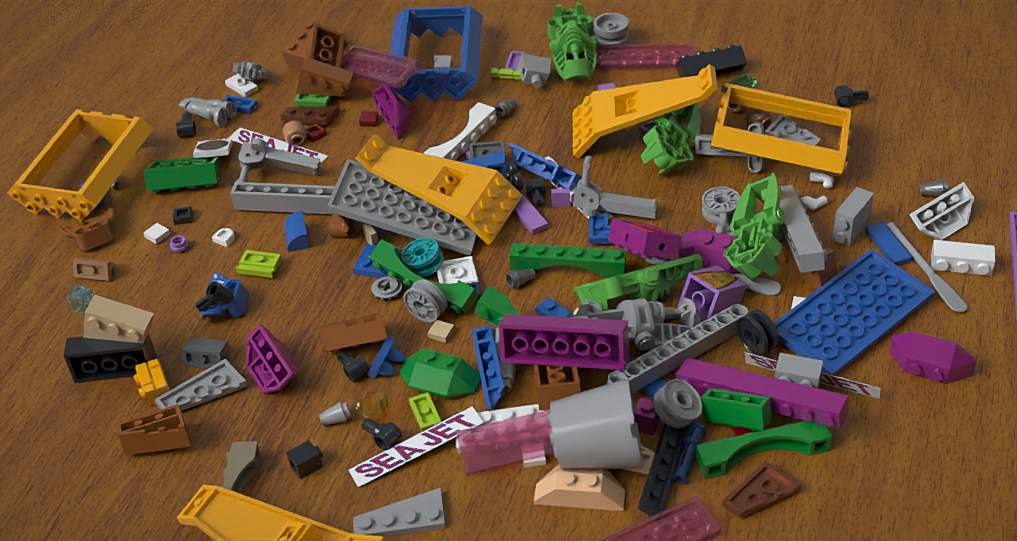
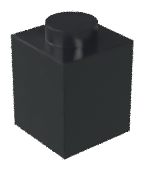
[286,440,323,480]

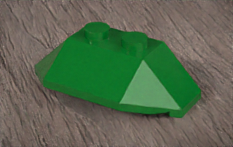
[400,348,482,398]

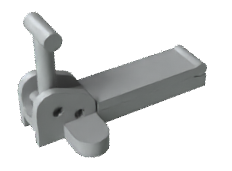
[695,122,781,173]
[236,138,321,182]
[573,156,658,219]

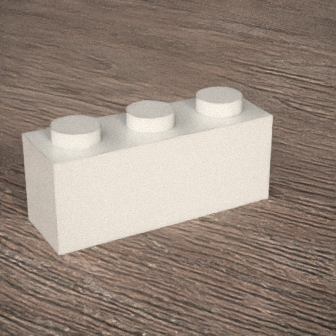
[931,240,995,276]

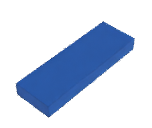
[865,222,912,266]

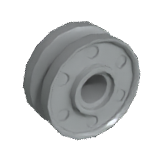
[702,187,741,224]
[403,279,447,323]
[653,379,702,428]

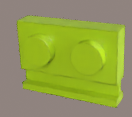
[236,250,282,278]

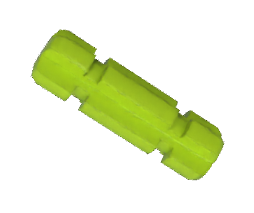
[491,68,521,80]

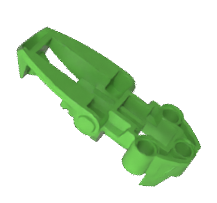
[547,2,597,82]
[641,103,701,176]
[724,173,785,283]
[574,254,703,311]

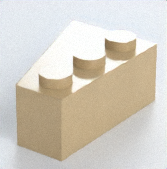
[83,295,154,343]

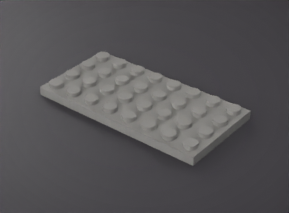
[326,159,477,256]

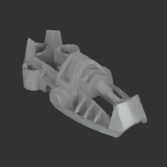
[574,298,701,350]

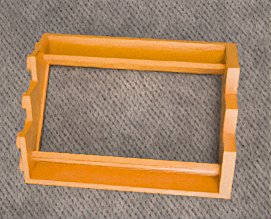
[710,83,853,177]
[7,109,154,222]

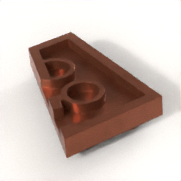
[280,105,340,125]
[722,461,802,519]

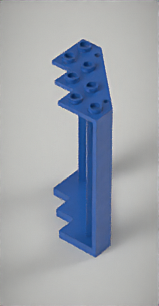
[385,6,483,102]

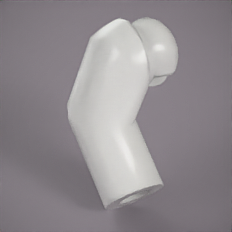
[810,172,834,189]
[800,196,828,211]

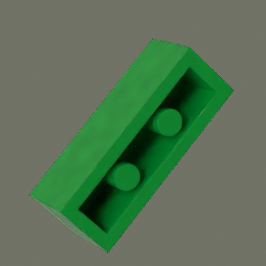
[701,388,772,431]

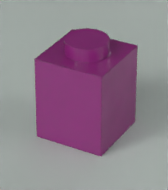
[633,398,660,435]

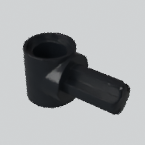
[834,85,869,108]
[176,111,196,137]
[526,178,546,207]
[195,281,233,312]
[337,351,370,382]
[361,418,402,451]

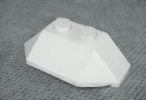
[909,182,974,240]

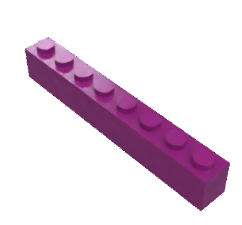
[676,358,849,429]

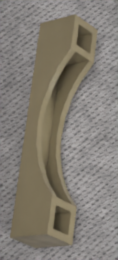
[209,441,261,541]

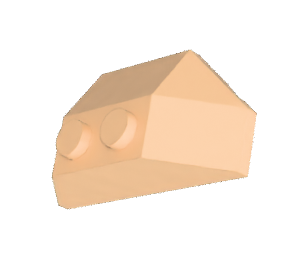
[534,464,625,511]

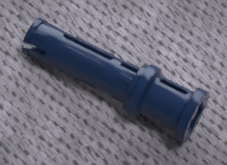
[673,423,707,484]

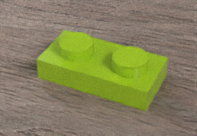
[408,392,441,432]

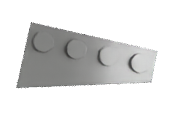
[154,359,247,411]
[353,488,445,537]

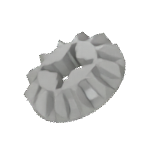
[371,276,402,301]

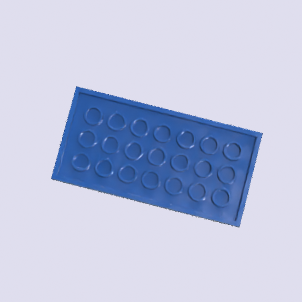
[774,249,935,376]

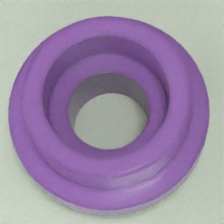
[170,235,189,252]

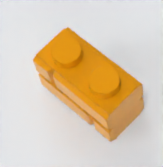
[133,359,170,406]

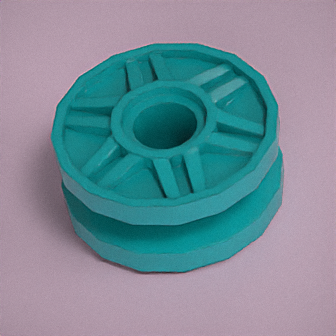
[401,238,444,277]

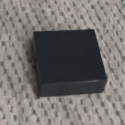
[173,207,193,225]

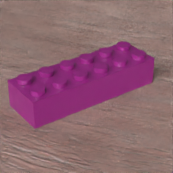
[499,314,629,370]

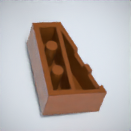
[777,240,838,290]

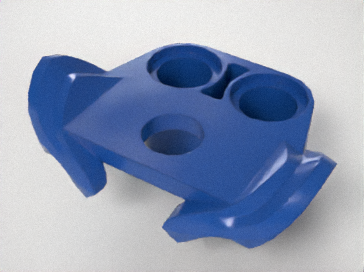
[201,273,249,320]

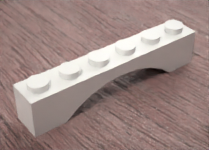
[423,102,497,161]

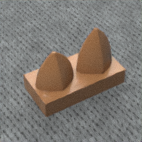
[73,257,114,281]

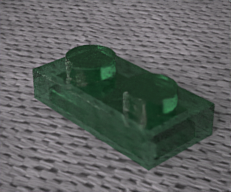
[721,73,757,92]

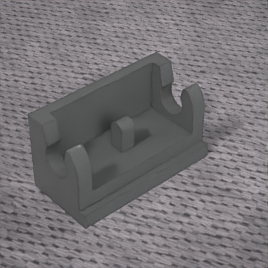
[181,337,229,368]

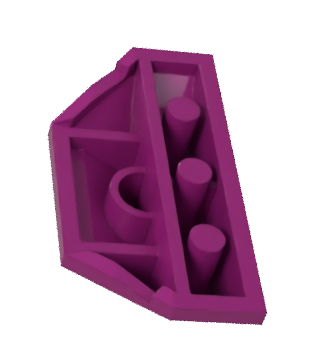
[373,83,412,140]
[679,229,754,274]
[247,324,300,394]
[889,332,977,384]

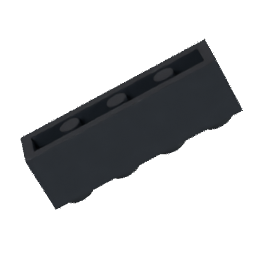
[676,45,747,78]

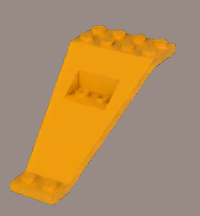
[572,64,718,159]
[355,133,523,245]
[177,485,386,541]

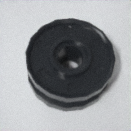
[736,310,779,356]

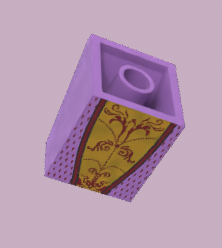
[677,266,747,323]

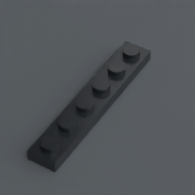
[637,423,688,520]

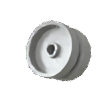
[594,13,629,51]

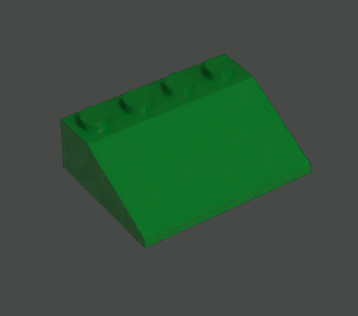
[143,156,221,193]

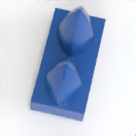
[368,336,407,379]

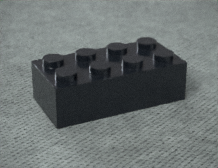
[63,333,157,383]

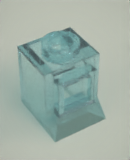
[66,285,94,317]

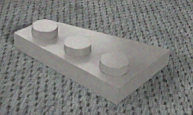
[765,114,821,146]

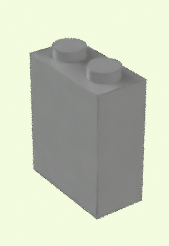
[832,187,874,247]

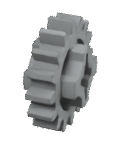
[233,61,268,81]

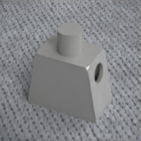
[517,53,551,88]

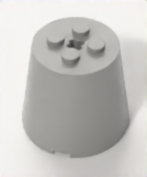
[548,379,643,469]

